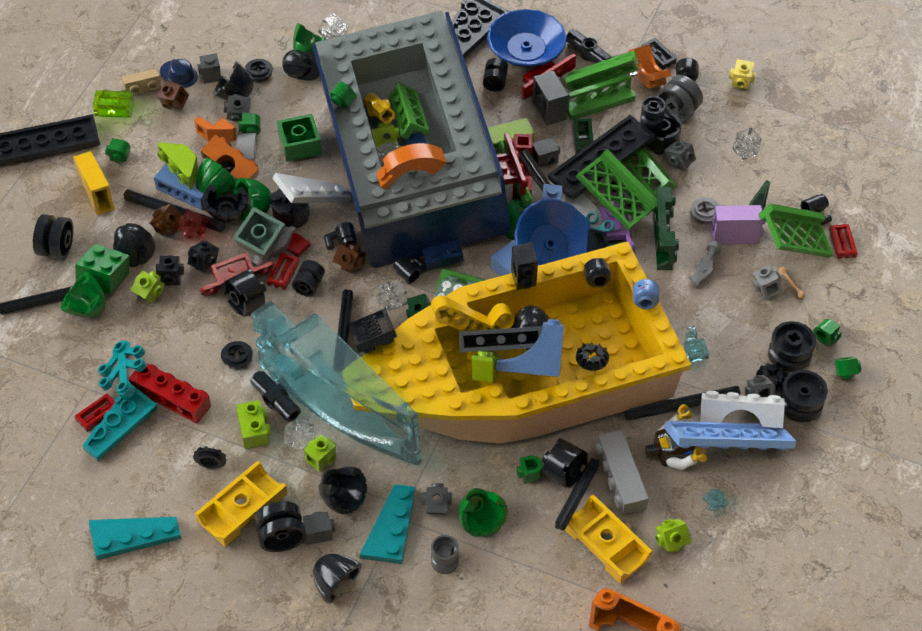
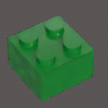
[277,114,322,162]
[75,244,129,294]

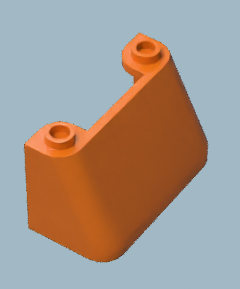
[589,588,684,631]

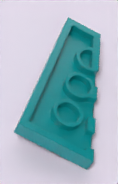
[82,385,158,461]
[359,484,416,564]
[89,517,182,560]

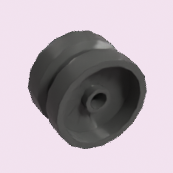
[657,75,703,122]

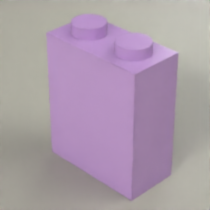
[711,205,766,244]

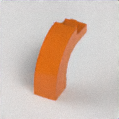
[628,44,672,89]
[376,143,447,190]

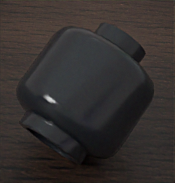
[676,57,699,81]
[583,258,612,288]

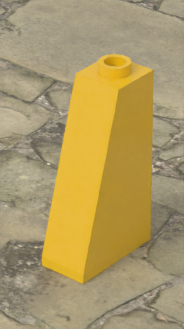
[73,151,115,215]

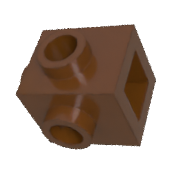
[157,82,189,110]
[149,204,184,236]
[332,243,366,272]

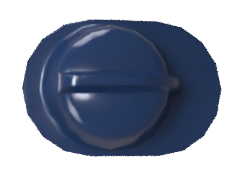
[160,59,198,88]

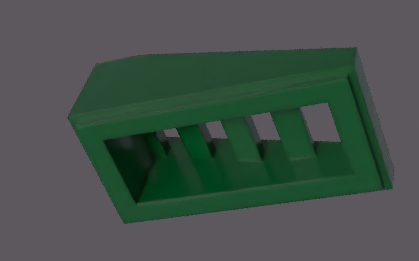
[572,118,593,153]
[749,180,770,210]

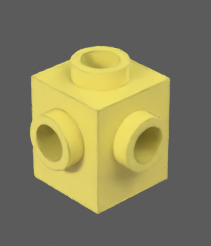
[729,59,756,90]

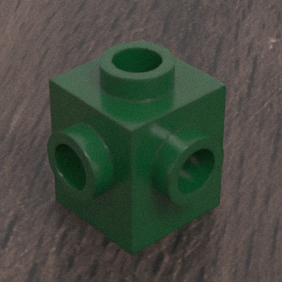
[406,294,431,318]

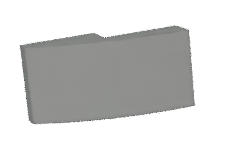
[236,132,257,161]

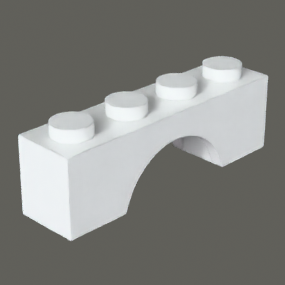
[700,391,785,428]

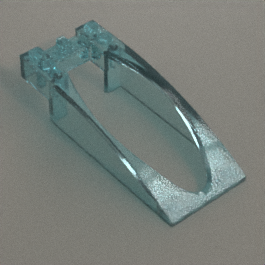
[251,301,422,466]

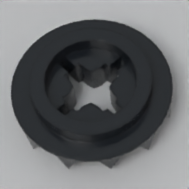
[245,59,273,82]
[221,341,253,370]
[576,341,609,371]
[756,362,788,391]
[193,446,227,469]

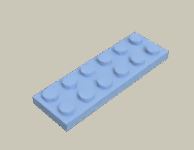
[664,421,796,450]

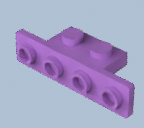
[600,192,635,253]

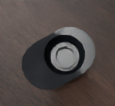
[282,50,320,80]

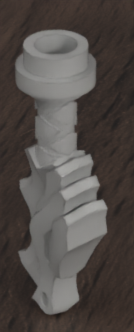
[251,226,297,267]
[688,241,721,289]

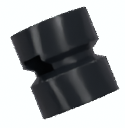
[483,58,508,92]
[640,96,666,131]
[292,260,325,297]

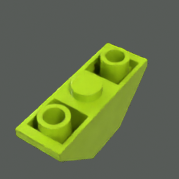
[157,142,198,189]
[471,351,502,382]

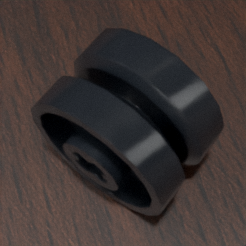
[33,214,74,259]
[768,321,816,372]
[780,370,828,422]
[254,501,306,552]

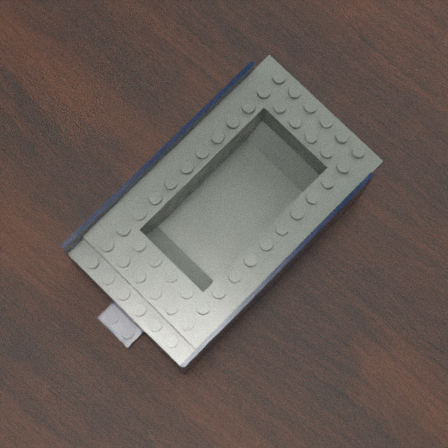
[313,10,511,270]

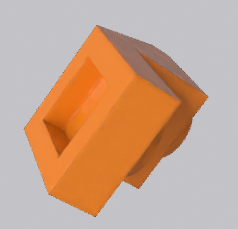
[194,116,236,142]

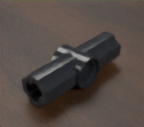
[566,29,613,64]
[250,371,301,422]

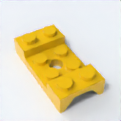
[195,461,288,547]
[565,494,652,584]

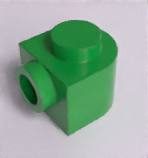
[330,81,356,107]
[239,113,261,135]
[105,138,131,163]
[813,319,842,347]
[835,356,861,379]
[516,455,542,484]

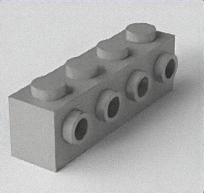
[595,430,649,515]

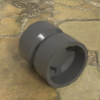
[431,535,459,574]

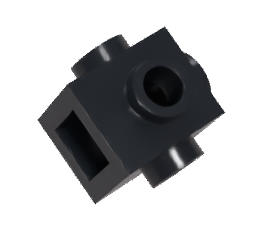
[187,240,219,272]
[156,255,184,285]

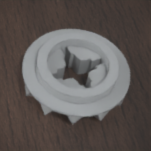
[691,198,719,224]

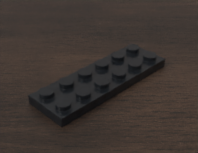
[0,114,100,166]
[548,115,655,200]
[349,308,397,354]

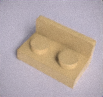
[122,69,162,96]

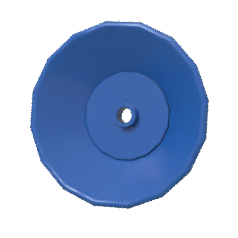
[487,9,567,67]
[514,199,591,266]

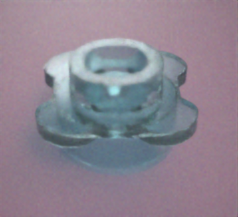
[702,489,727,511]

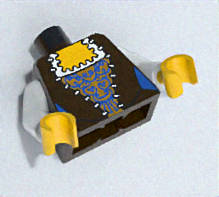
[645,404,707,470]

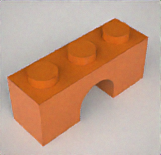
[201,135,259,181]

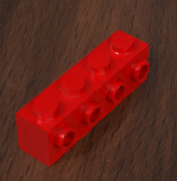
[128,363,211,424]

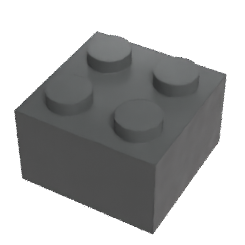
[532,71,570,126]

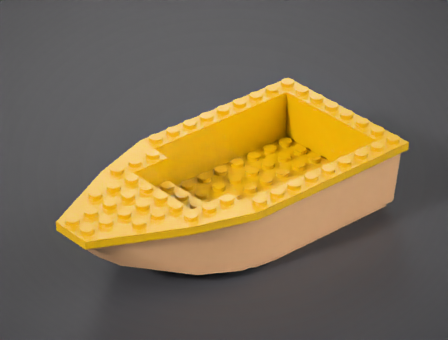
[342,241,692,444]

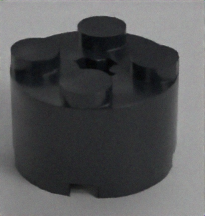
[647,112,681,155]
[271,189,310,229]
[223,269,267,315]
[542,438,588,488]

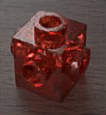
[178,209,208,240]

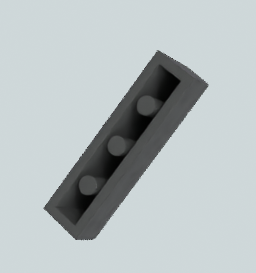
[459,326,542,353]

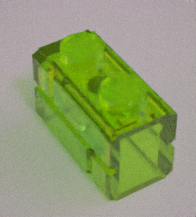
[93,89,134,118]

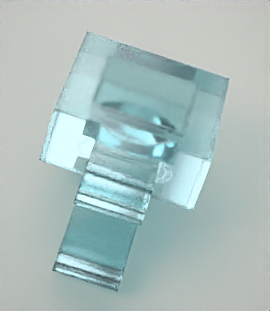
[684,325,709,362]

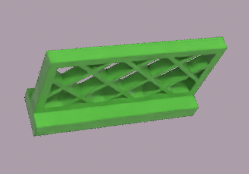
[576,149,657,230]
[758,204,833,258]

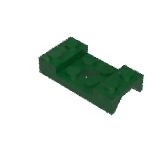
[653,187,679,270]

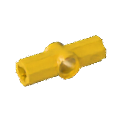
[363,93,395,124]

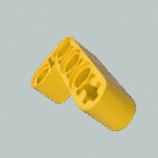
[431,295,514,331]

